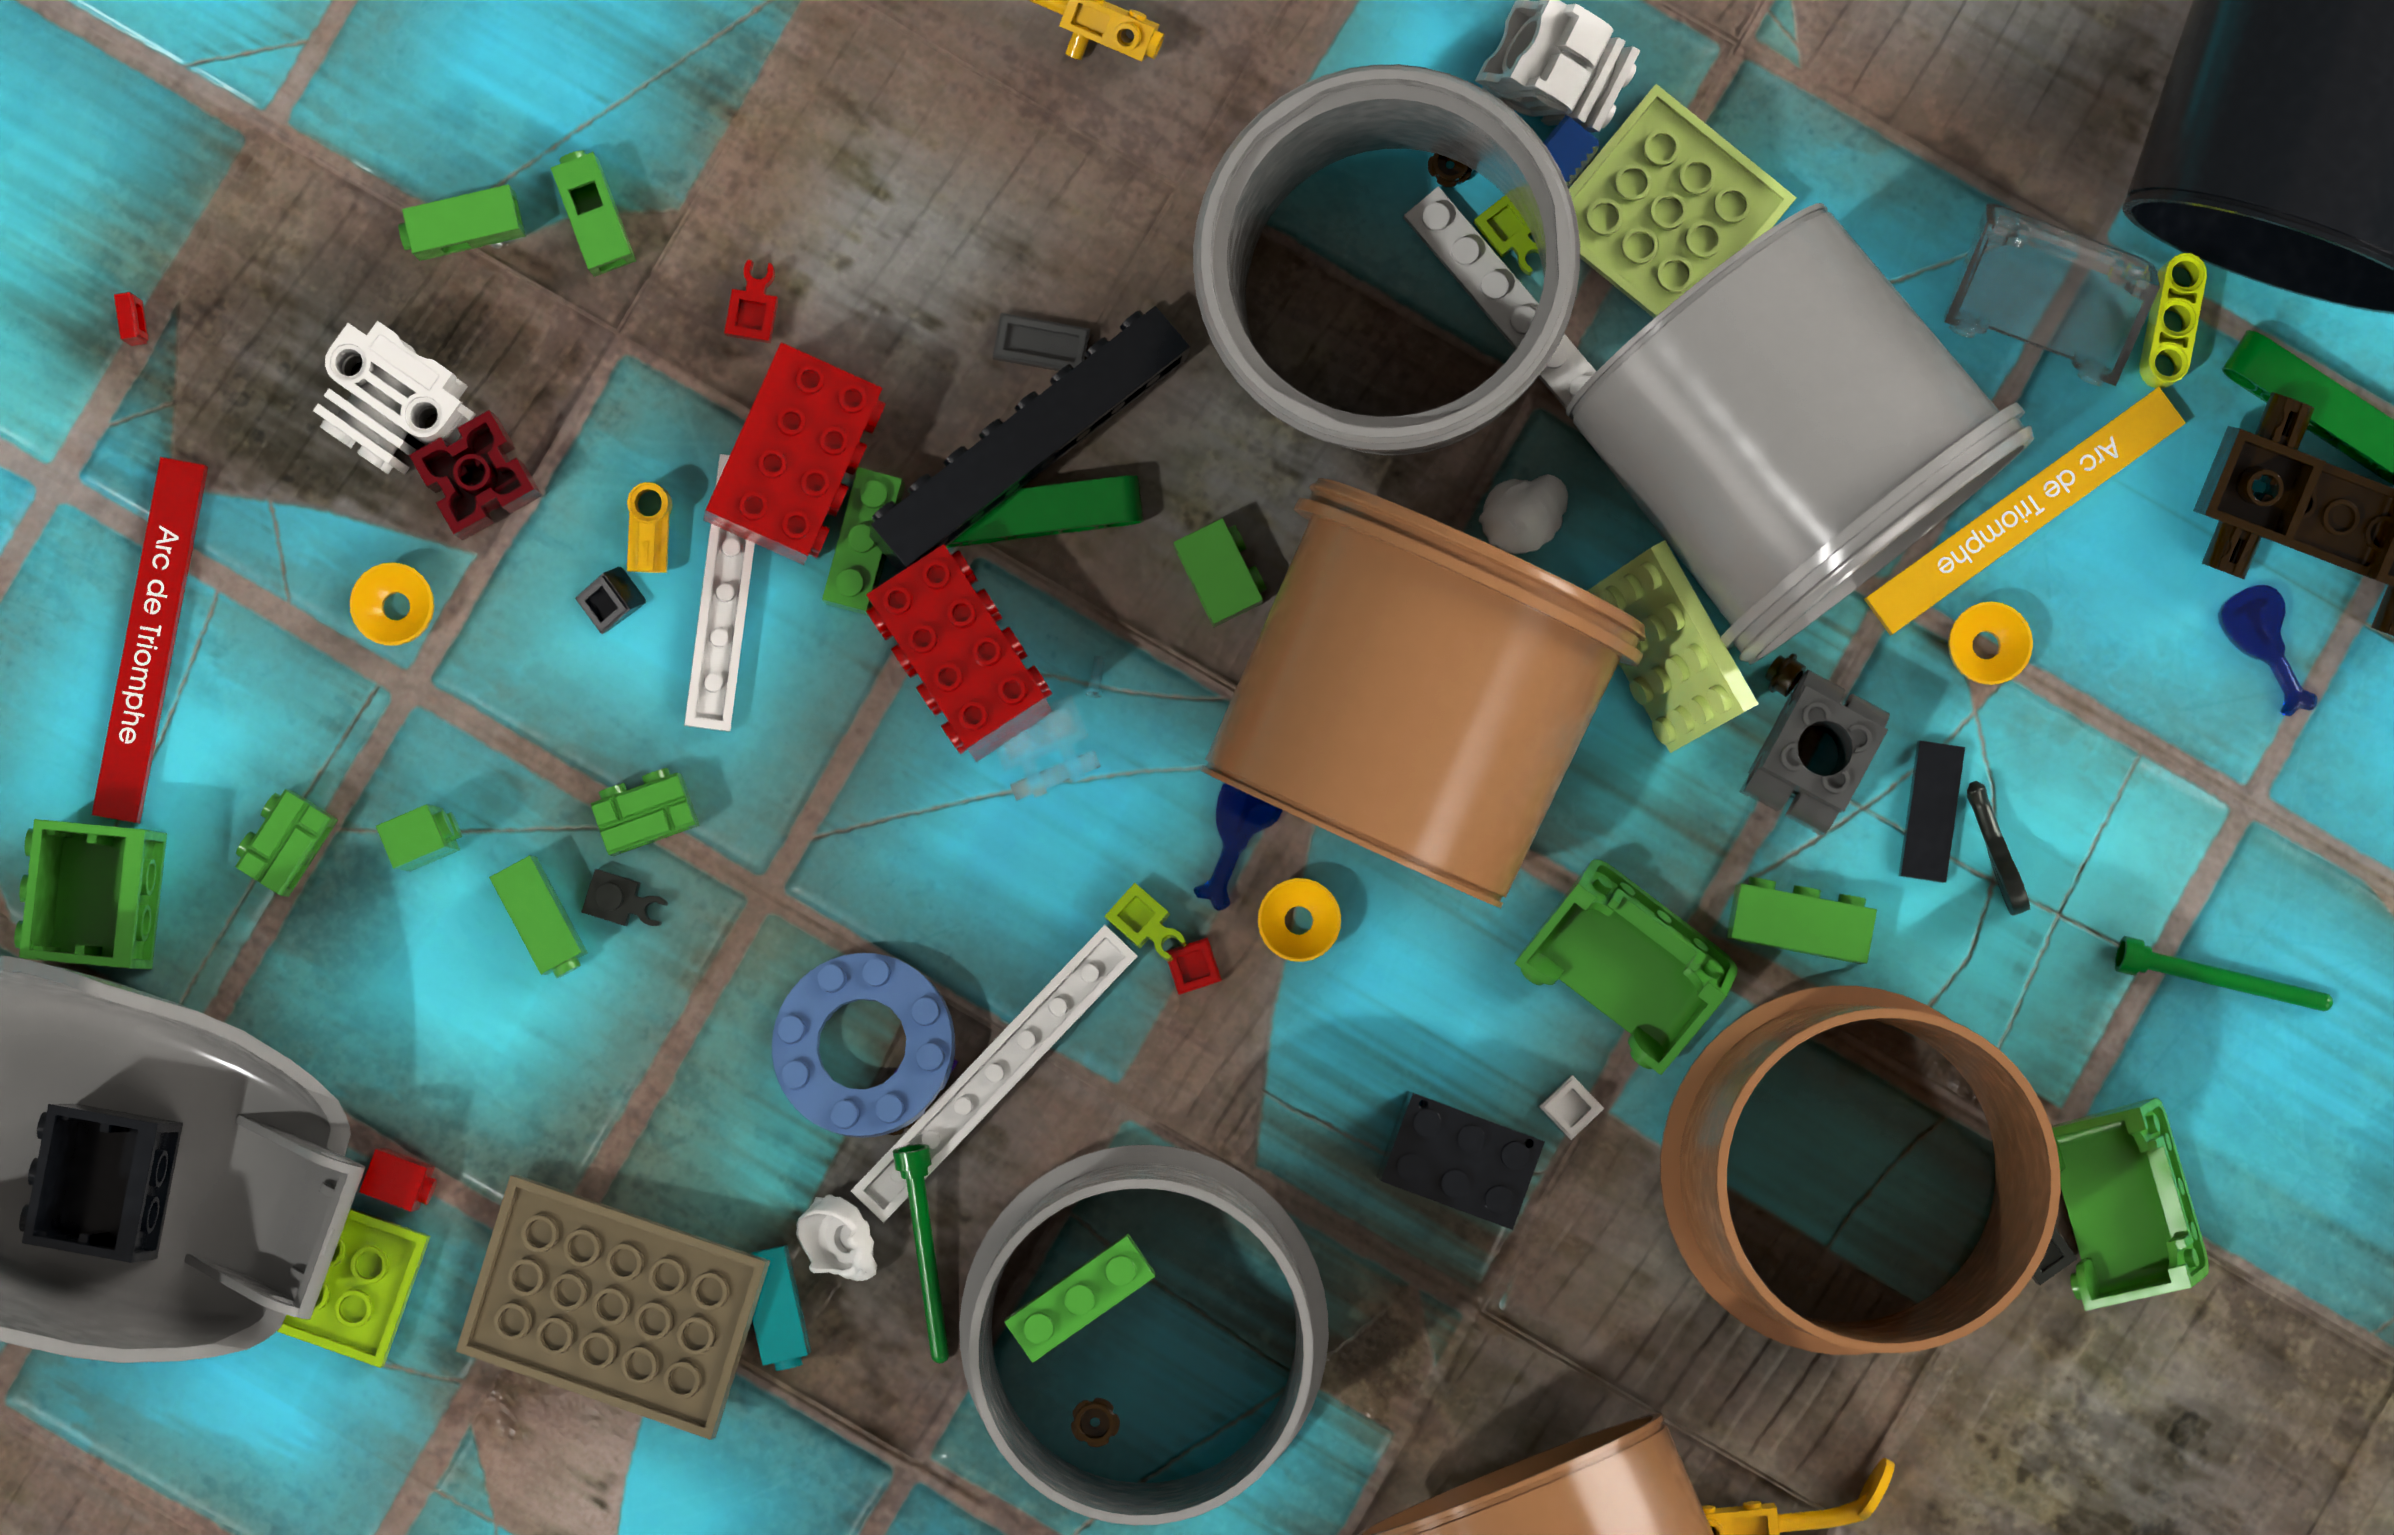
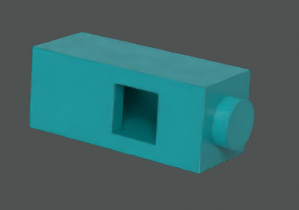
[749,1244,812,1371]

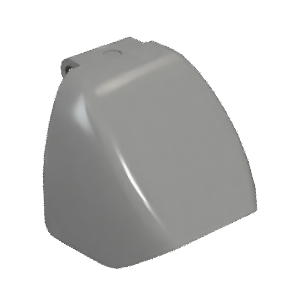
[0,956,365,1363]

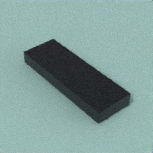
[1898,741,1965,883]

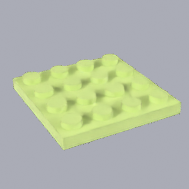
[1569,84,1797,318]
[1587,540,1758,753]

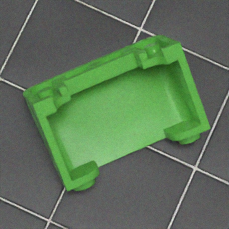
[1514,859,1738,1075]
[2052,1098,2209,1311]

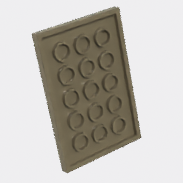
[456,1175,770,1440]

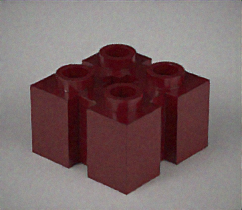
[409,410,542,540]

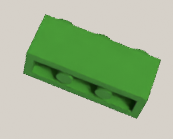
[822,467,906,616]
[1726,877,1877,964]
[1004,1233,1156,1363]

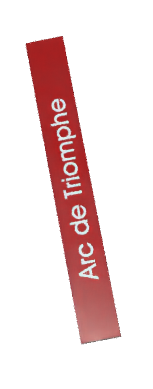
[92,457,208,824]

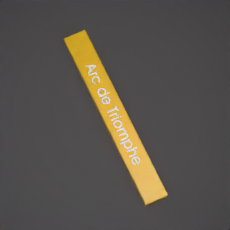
[1864,387,2186,636]

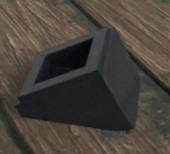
[575,567,646,634]

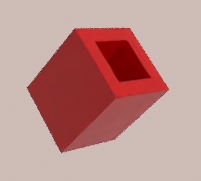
[359,1147,437,1212]

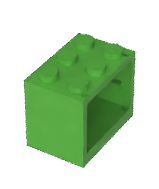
[14,819,167,970]

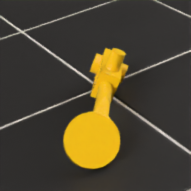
[1028,0,1165,62]
[1702,1458,1895,1535]

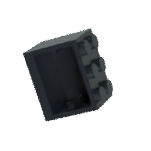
[1376,1091,1545,1230]
[19,1104,183,1263]

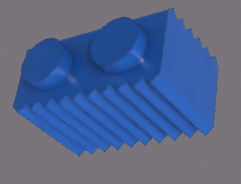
[1543,115,1599,189]

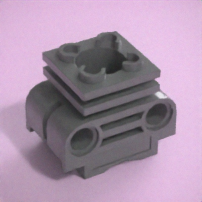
[1740,670,1890,835]

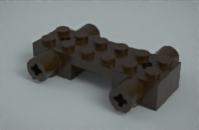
[2193,392,2394,636]

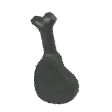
[1967,781,2030,916]

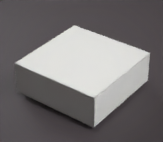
[1538,1075,1604,1140]

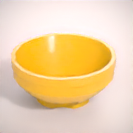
[350,562,434,646]
[1948,601,2033,685]
[1257,878,1341,962]

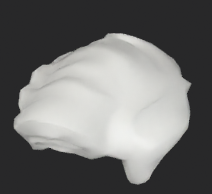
[1479,474,1568,554]
[796,1194,877,1281]

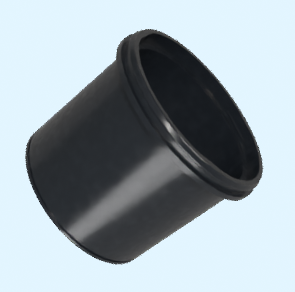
[2122,0,2394,314]

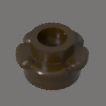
[1428,153,1472,187]
[1765,653,1806,697]
[1071,1398,1120,1447]

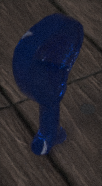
[2218,585,2318,716]
[1194,783,1283,911]

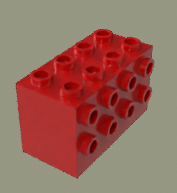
[703,342,886,565]
[866,544,1053,762]

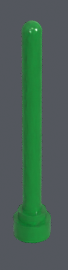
[2115,936,2333,1011]
[893,1144,949,1364]

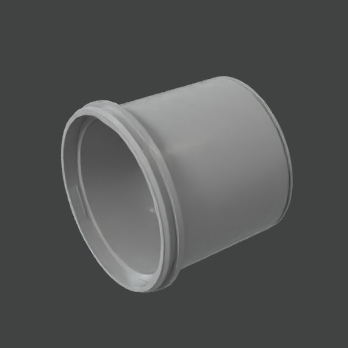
[1193,64,1580,455]
[1565,203,2034,665]
[959,1145,1329,1525]

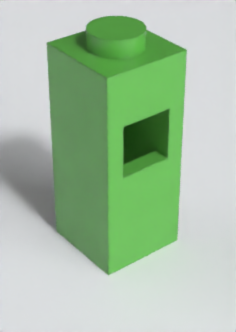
[550,150,636,277]
[398,184,526,261]
[489,855,588,978]

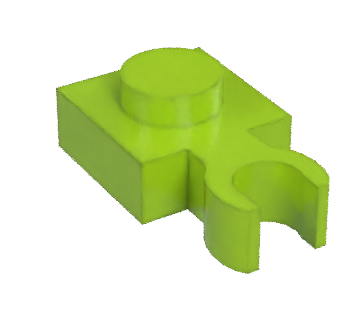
[1474,195,1539,276]
[1104,883,1187,962]

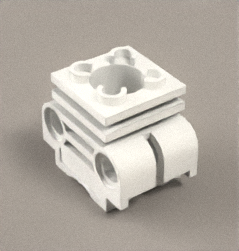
[1475,0,1640,133]
[313,321,476,475]

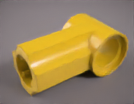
[627,482,673,573]

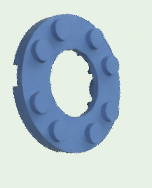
[772,953,955,1138]

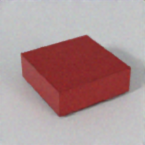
[114,292,149,346]
[1165,937,1222,995]

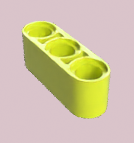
[2139,253,2207,389]

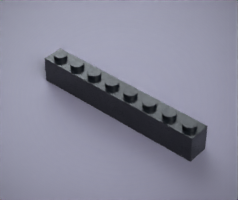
[870,306,1190,573]

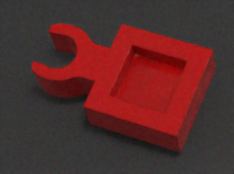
[724,260,779,344]

